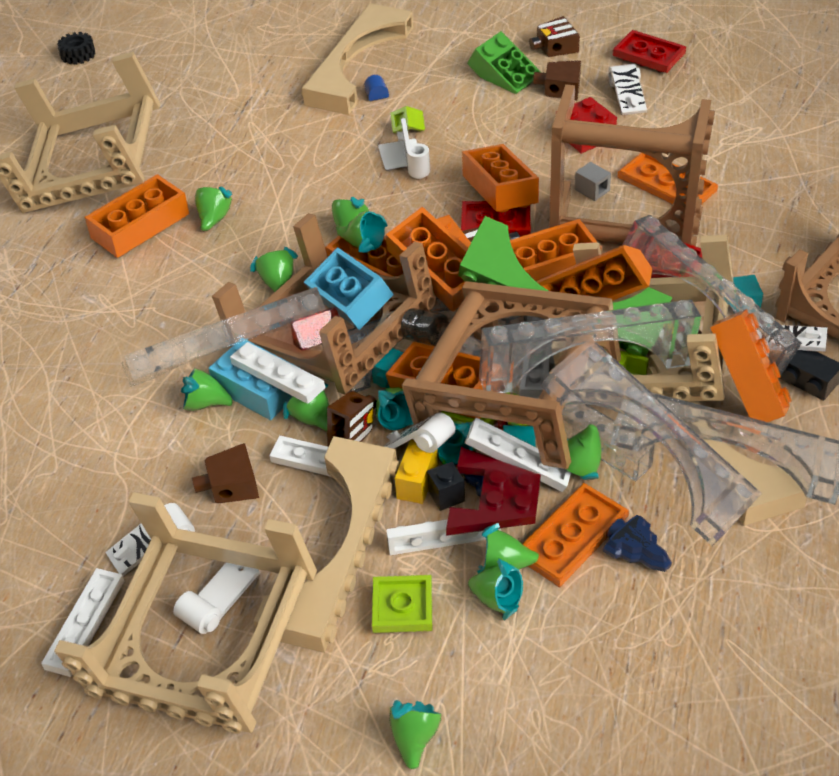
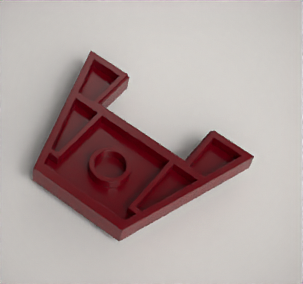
[446,447,541,536]

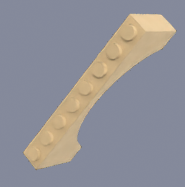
[301,3,414,115]
[647,345,809,526]
[253,436,400,653]

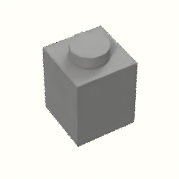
[575,162,611,201]

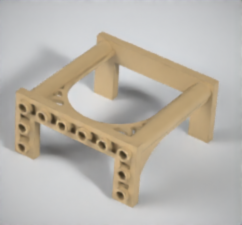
[0,52,160,213]
[551,235,735,404]
[54,492,317,734]

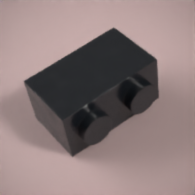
[779,350,839,401]

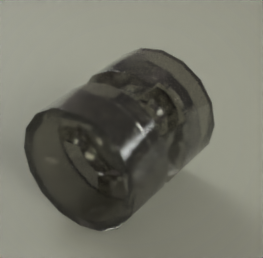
[401,308,449,346]

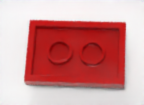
[613,30,686,73]
[461,201,531,237]

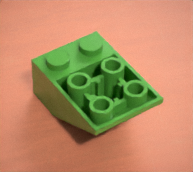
[467,31,541,94]

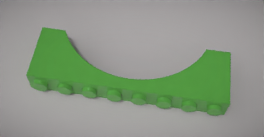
[458,216,673,357]

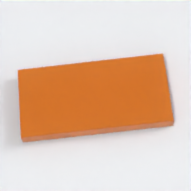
[618,153,718,205]
[522,483,629,587]

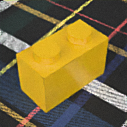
[395,439,438,504]

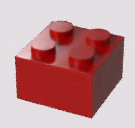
[556,97,617,154]

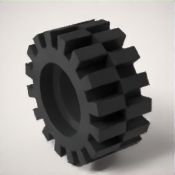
[57,32,96,65]

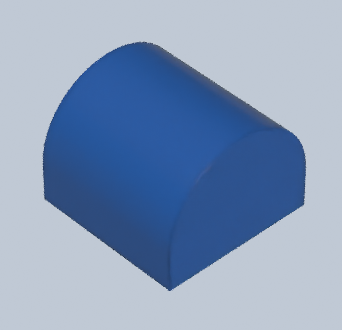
[364,75,389,101]

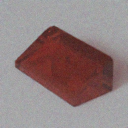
[290,307,340,350]

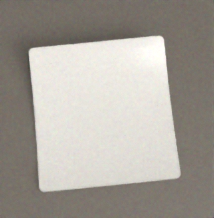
[379,139,417,170]

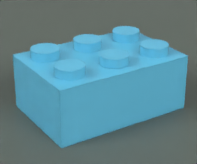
[304,247,394,330]
[208,338,300,420]

